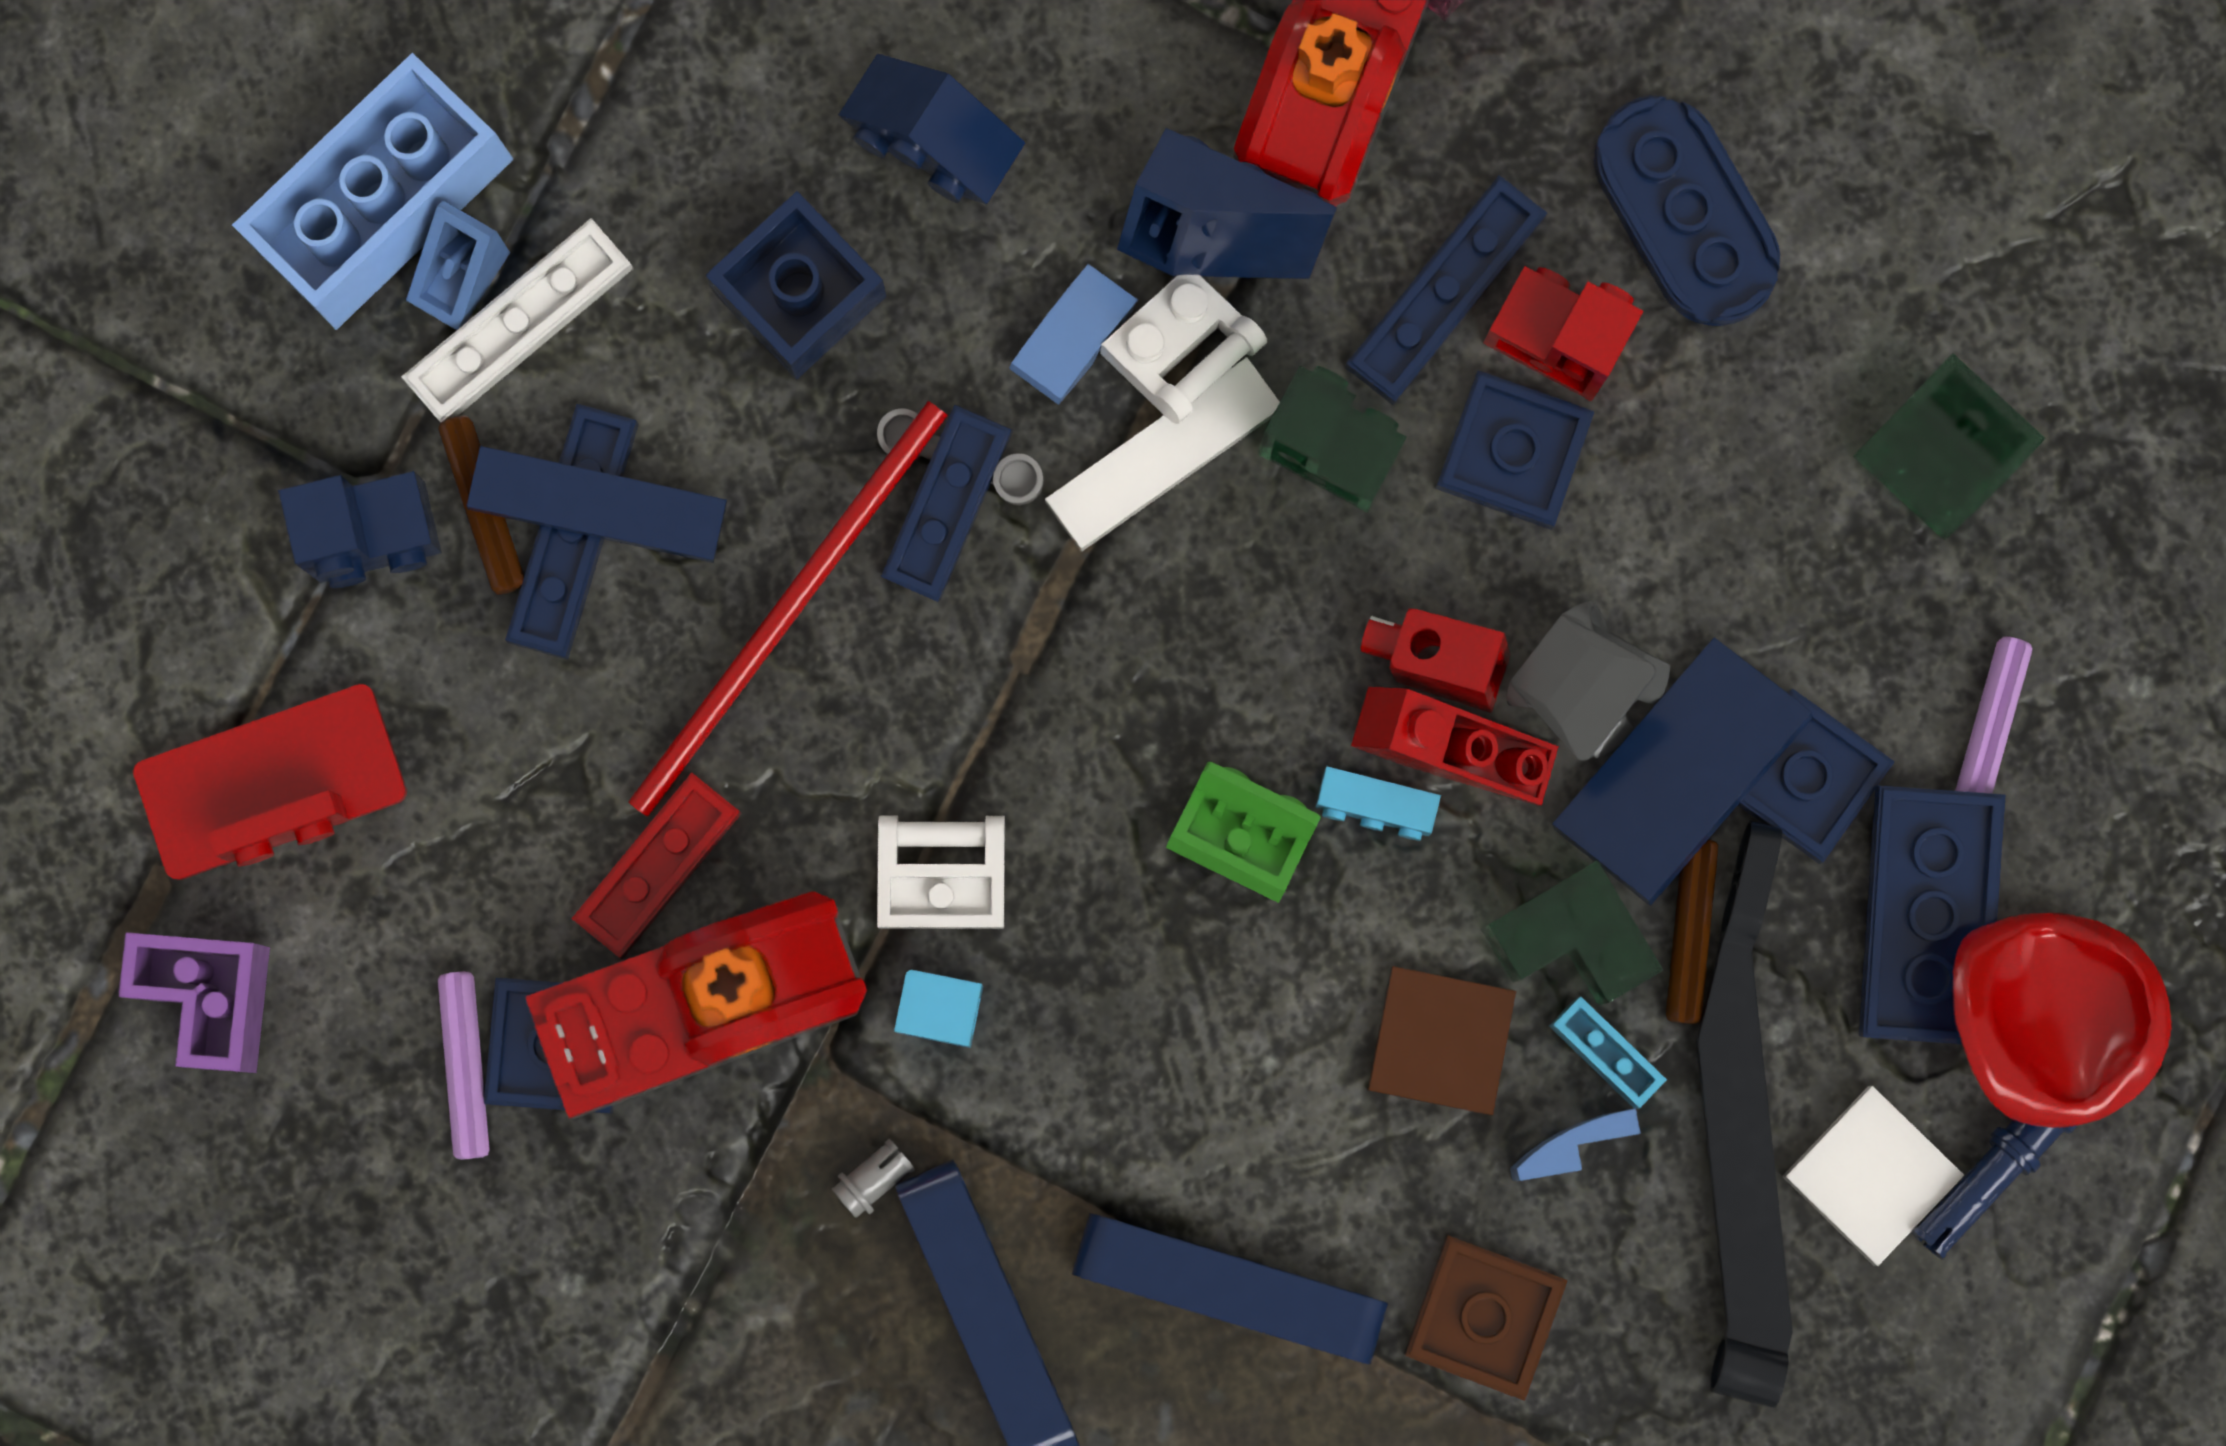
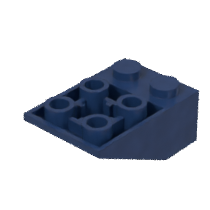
[1117,128,1337,279]

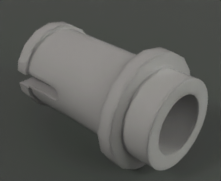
[832,1139,915,1218]

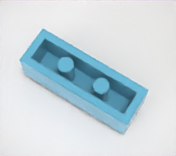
[1315,766,1441,841]
[1549,996,1667,1109]

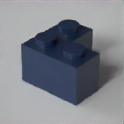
[838,53,1026,204]
[278,471,442,588]

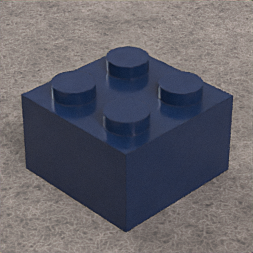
[705,191,887,380]

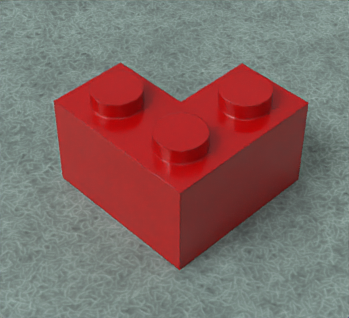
[1483,266,1644,402]

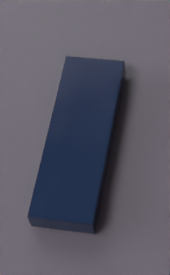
[881,405,1013,602]

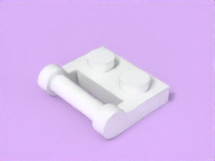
[1100,275,1267,424]
[877,815,1005,929]

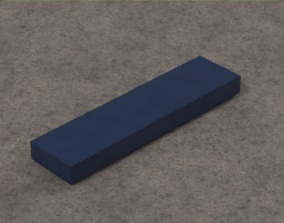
[1345,175,1547,405]
[505,404,639,660]
[466,446,727,563]

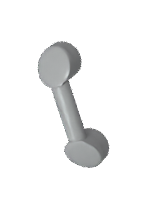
[877,408,1044,505]

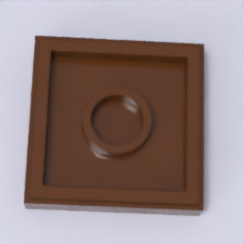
[1367,966,1516,1116]
[1403,1235,1568,1401]

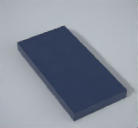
[1552,637,1813,906]
[1859,786,2006,1044]

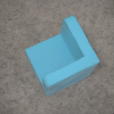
[894,970,983,1048]

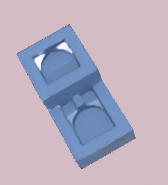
[1009,264,1138,405]
[1510,1108,1640,1181]

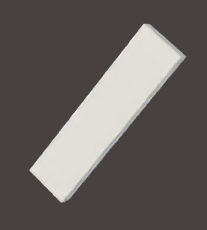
[401,218,633,423]
[1045,357,1283,552]

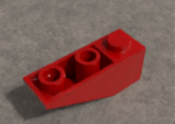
[1351,687,1559,806]

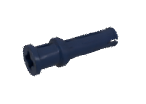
[1911,1120,2077,1260]

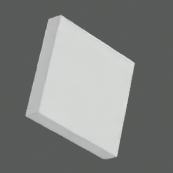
[1782,1086,1964,1266]

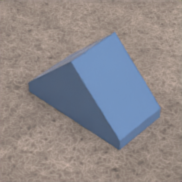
[406,200,510,330]

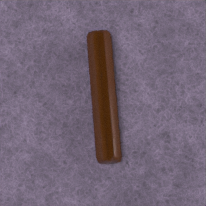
[438,415,524,595]
[1666,839,1719,1024]

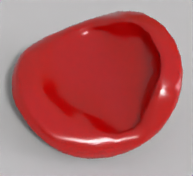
[1953,913,2172,1127]

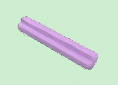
[1955,637,2033,793]
[438,971,490,1160]

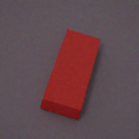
[571,772,742,959]

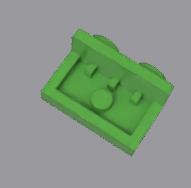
[1166,762,1321,903]

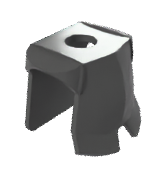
[1506,601,1671,760]

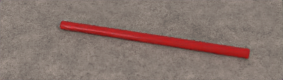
[628,401,948,817]

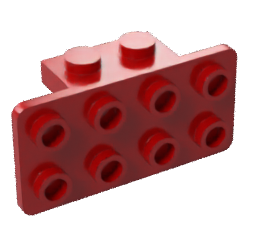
[133,684,407,880]

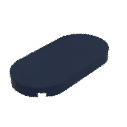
[1594,96,1781,326]

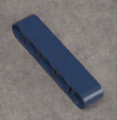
[895,1159,1080,1446]
[1072,1213,1389,1365]

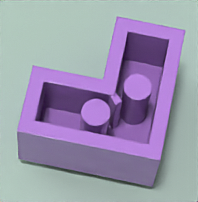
[119,933,270,1073]

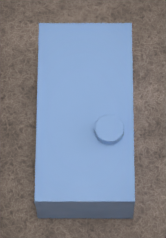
[232,53,514,330]

